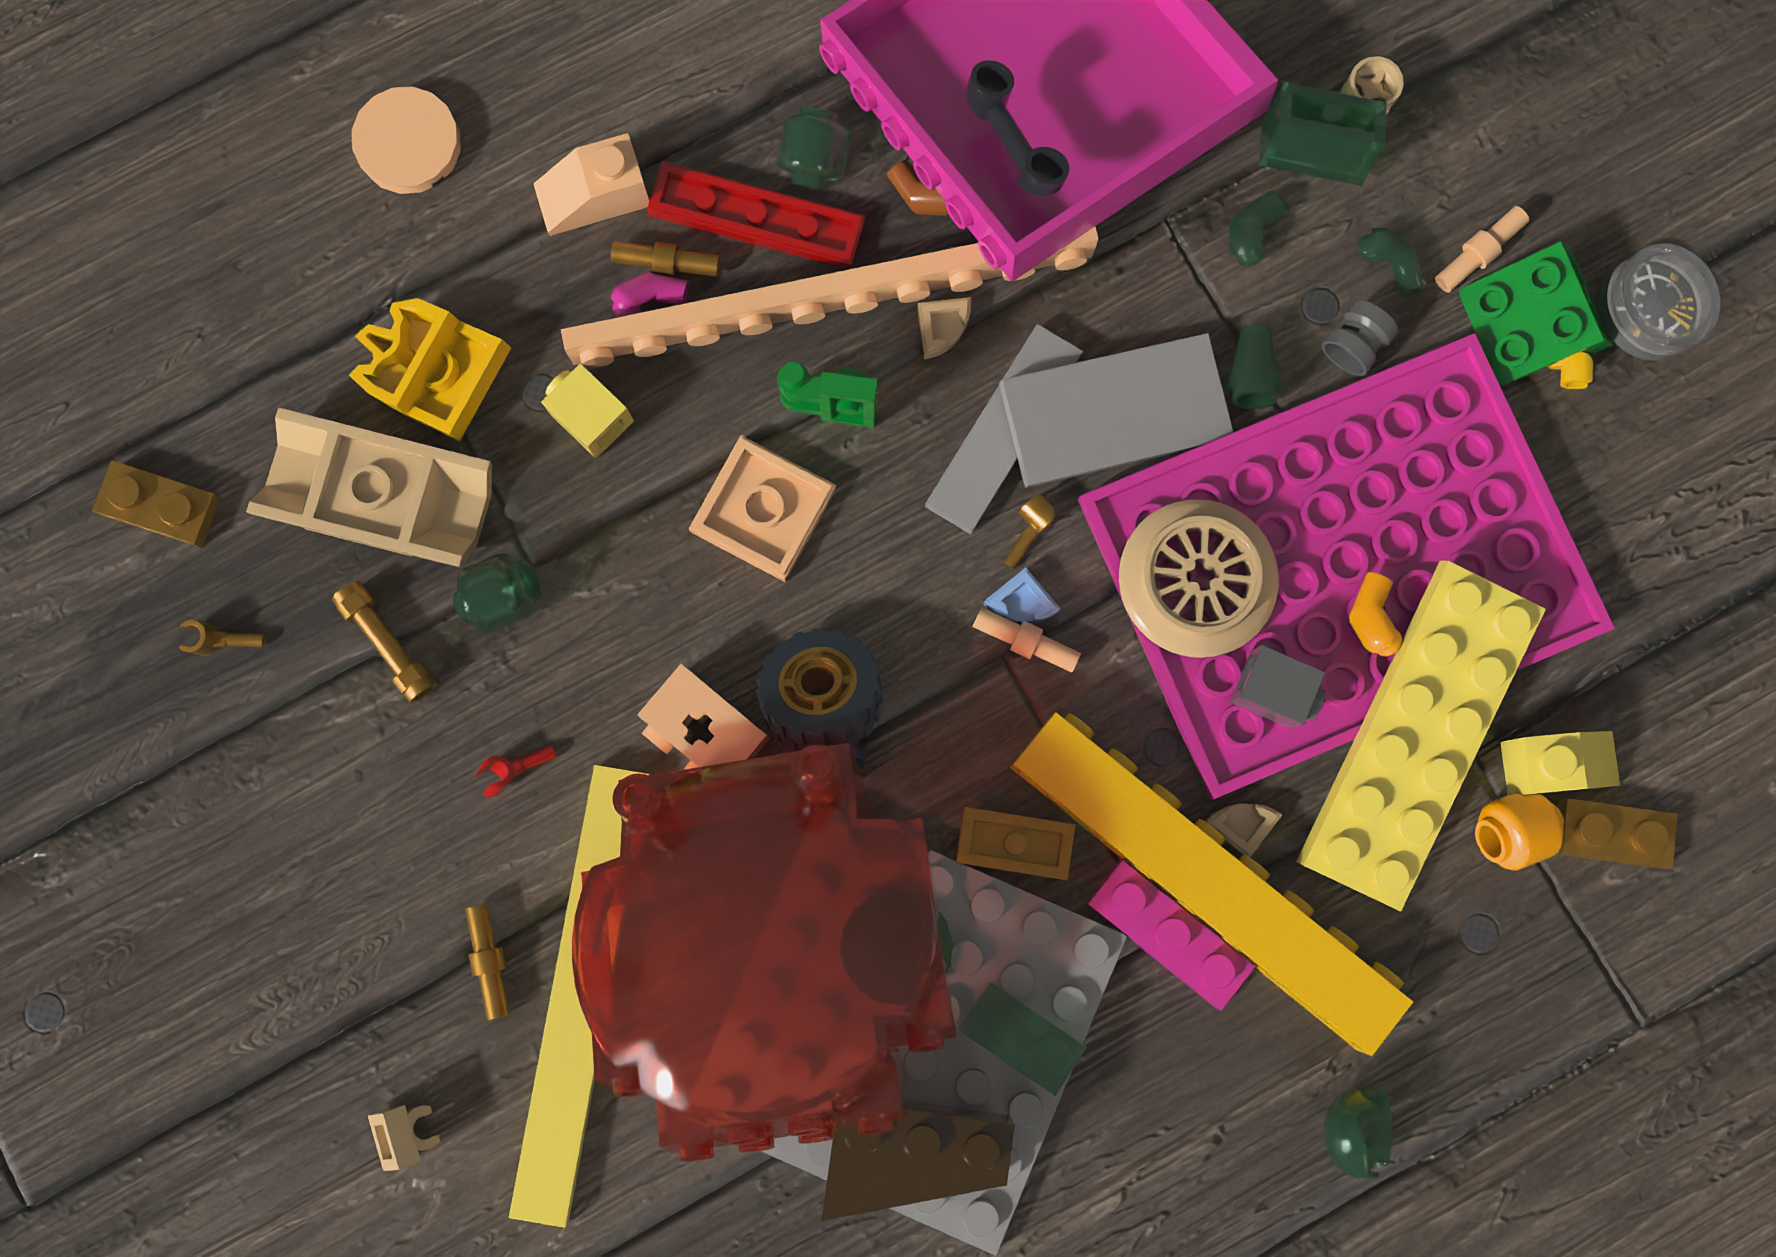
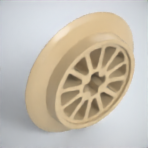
[1119,499,1279,658]

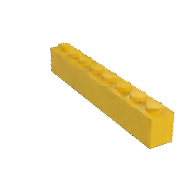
[1009,712,1413,1056]

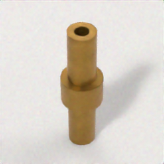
[611,241,720,277]
[465,904,510,1020]

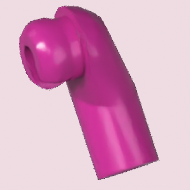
[610,272,689,318]

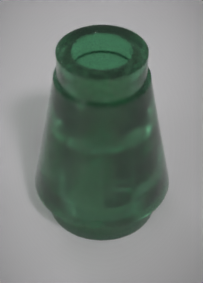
[1227,325,1282,409]

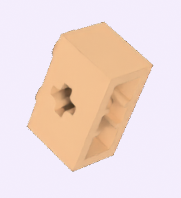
[637,664,769,790]

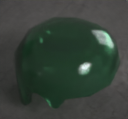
[1324,1088,1392,1179]

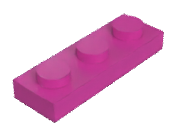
[1086,860,1255,1011]

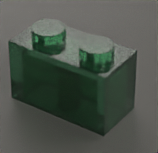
[1259,81,1387,186]

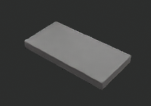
[999,333,1233,488]

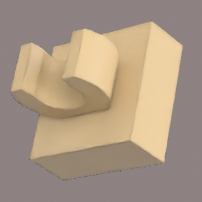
[368,1105,440,1171]

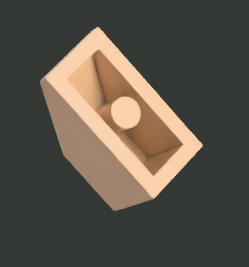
[534,133,649,236]

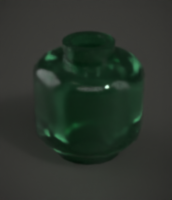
[777,107,851,190]
[453,553,541,633]

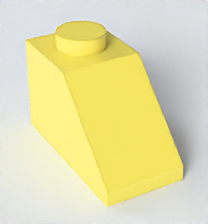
[1500,731,1620,795]

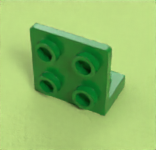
[1459,241,1613,386]

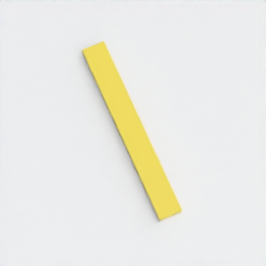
[509,765,651,1228]

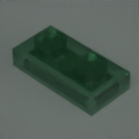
[958,981,1087,1096]

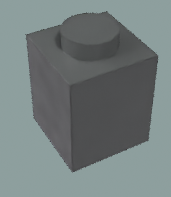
[1229,645,1326,729]

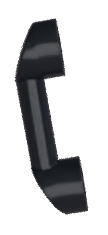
[966,60,1070,195]

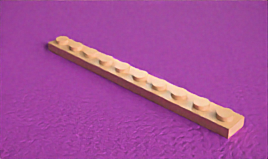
[561,227,1098,368]

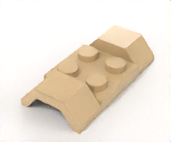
[246,407,492,568]

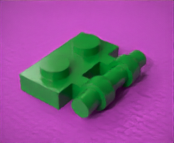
[777,362,878,429]

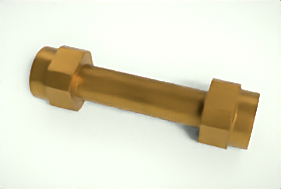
[332,580,438,704]

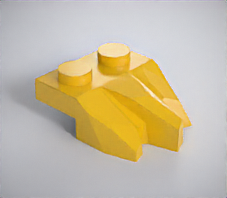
[349,298,511,442]

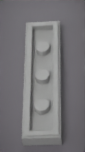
[925,324,1083,534]

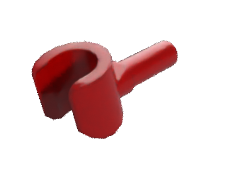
[475,746,556,797]

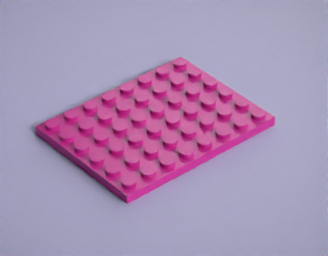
[1078,333,1615,800]

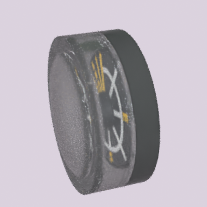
[1598,243,1721,361]

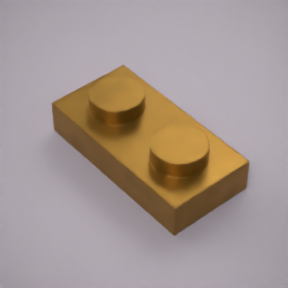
[92,460,221,548]
[1557,798,1677,869]
[956,807,1076,880]

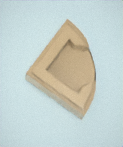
[917,297,971,360]
[1205,803,1282,857]

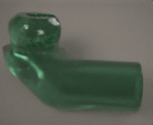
[1228,190,1285,267]
[1358,227,1427,296]

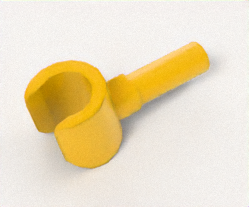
[1548,352,1593,389]

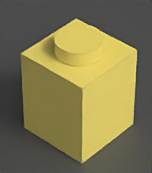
[541,364,634,459]

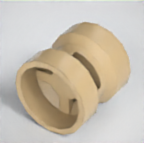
[1337,56,1404,128]

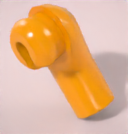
[1349,572,1402,656]

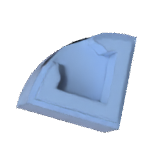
[983,567,1060,624]

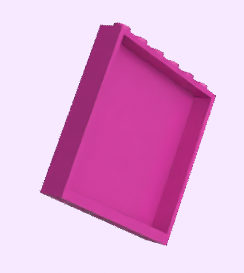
[819,0,1278,282]

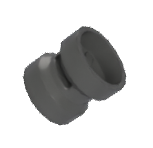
[1322,300,1398,376]

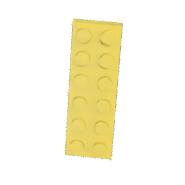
[1296,561,1546,911]

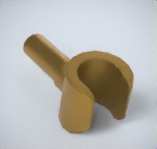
[1003,494,1055,570]
[179,620,265,656]

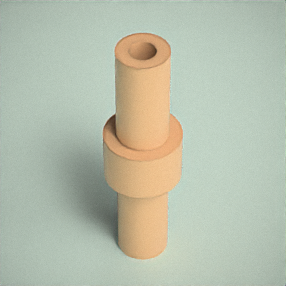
[1435,206,1530,293]
[972,607,1081,672]

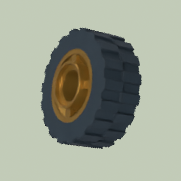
[756,628,883,757]

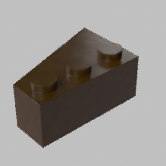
[821,1091,1015,1221]

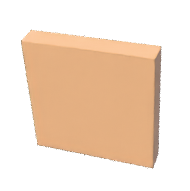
[689,435,836,582]

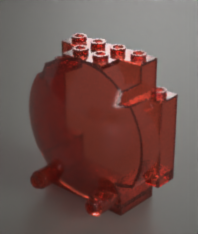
[572,743,957,1162]

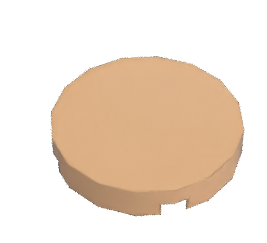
[352,86,461,194]

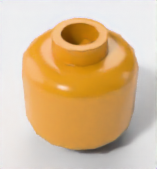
[1475,792,1564,871]

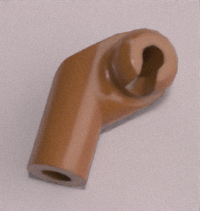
[887,159,949,216]

